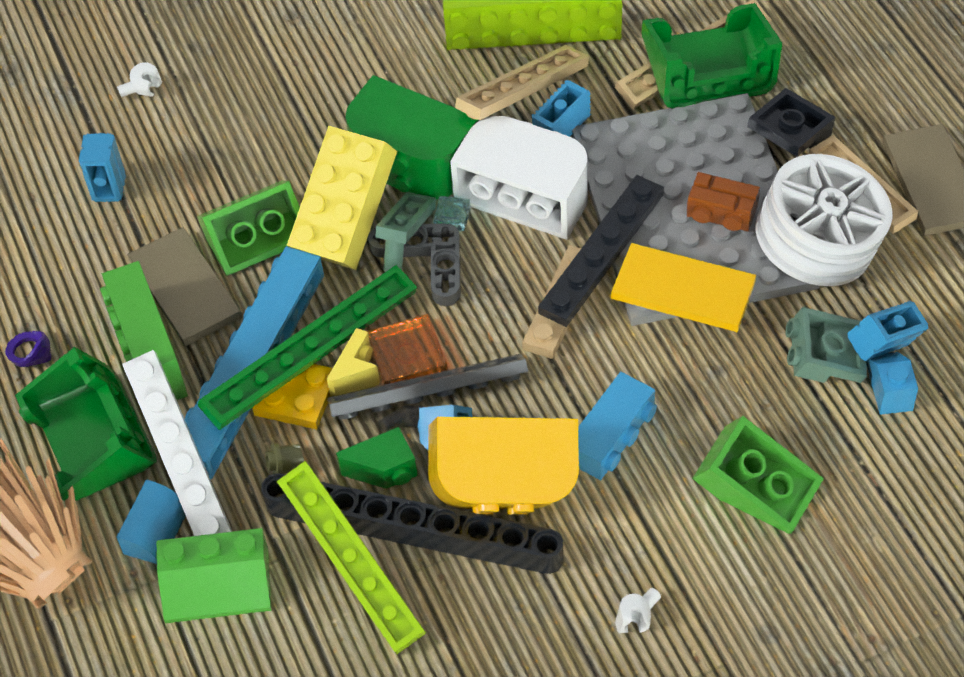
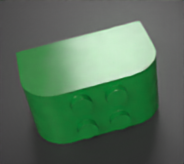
[346,75,479,200]

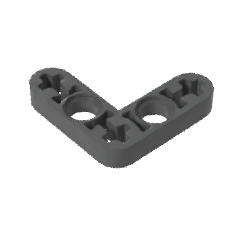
[368,223,461,306]

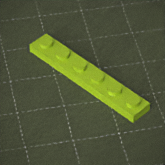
[277,461,426,654]

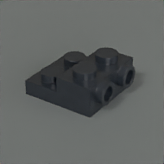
[747,88,836,157]

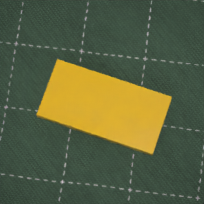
[611,243,756,332]

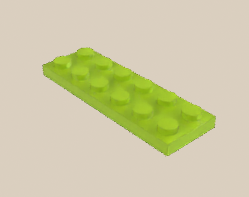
[443,0,622,50]

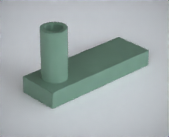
[375,192,436,272]

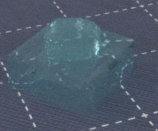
[433,196,471,231]

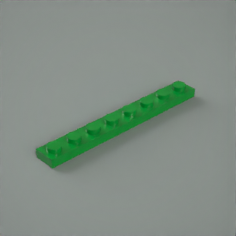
[197,265,417,430]

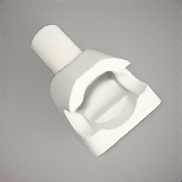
[117,62,162,98]
[615,588,661,633]

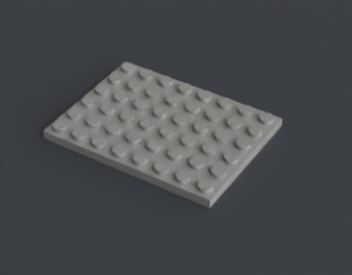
[572,93,820,326]

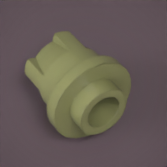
[265,443,304,474]

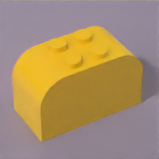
[428,417,579,516]

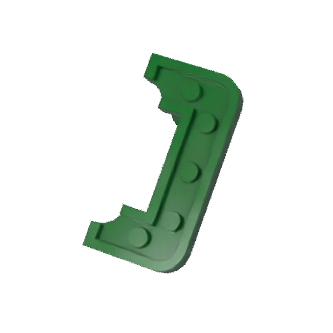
[642,3,783,109]
[15,347,157,501]

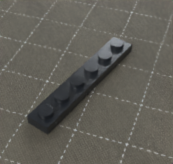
[538,175,664,327]

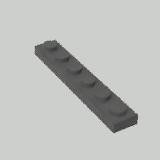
[327,353,528,419]

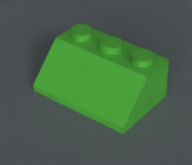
[197,180,300,276]
[157,528,272,623]

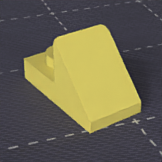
[327,328,380,397]

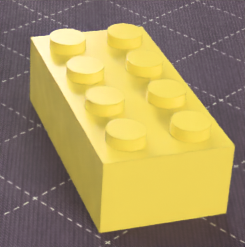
[287,126,397,270]

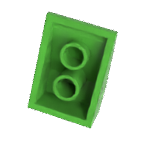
[692,416,824,534]

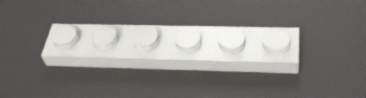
[122,350,233,536]

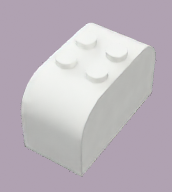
[450,116,588,240]

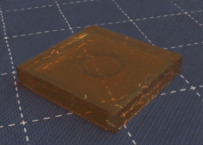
[366,314,448,385]

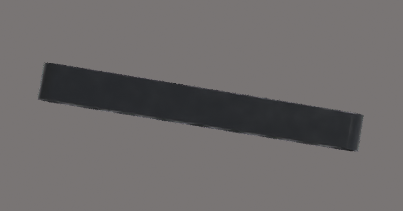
[261,473,564,574]

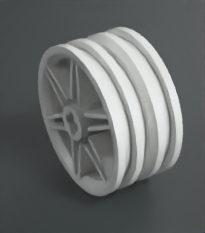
[755,154,892,286]

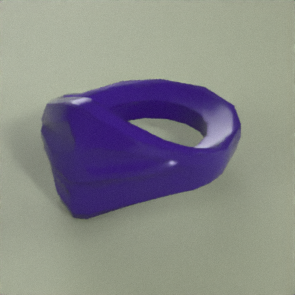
[5,331,52,367]

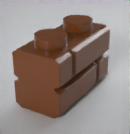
[687,172,760,232]

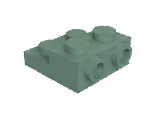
[785,307,867,383]

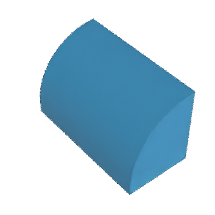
[117,479,186,564]

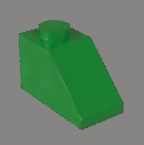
[336,427,418,489]

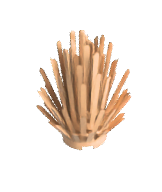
[0,438,92,609]

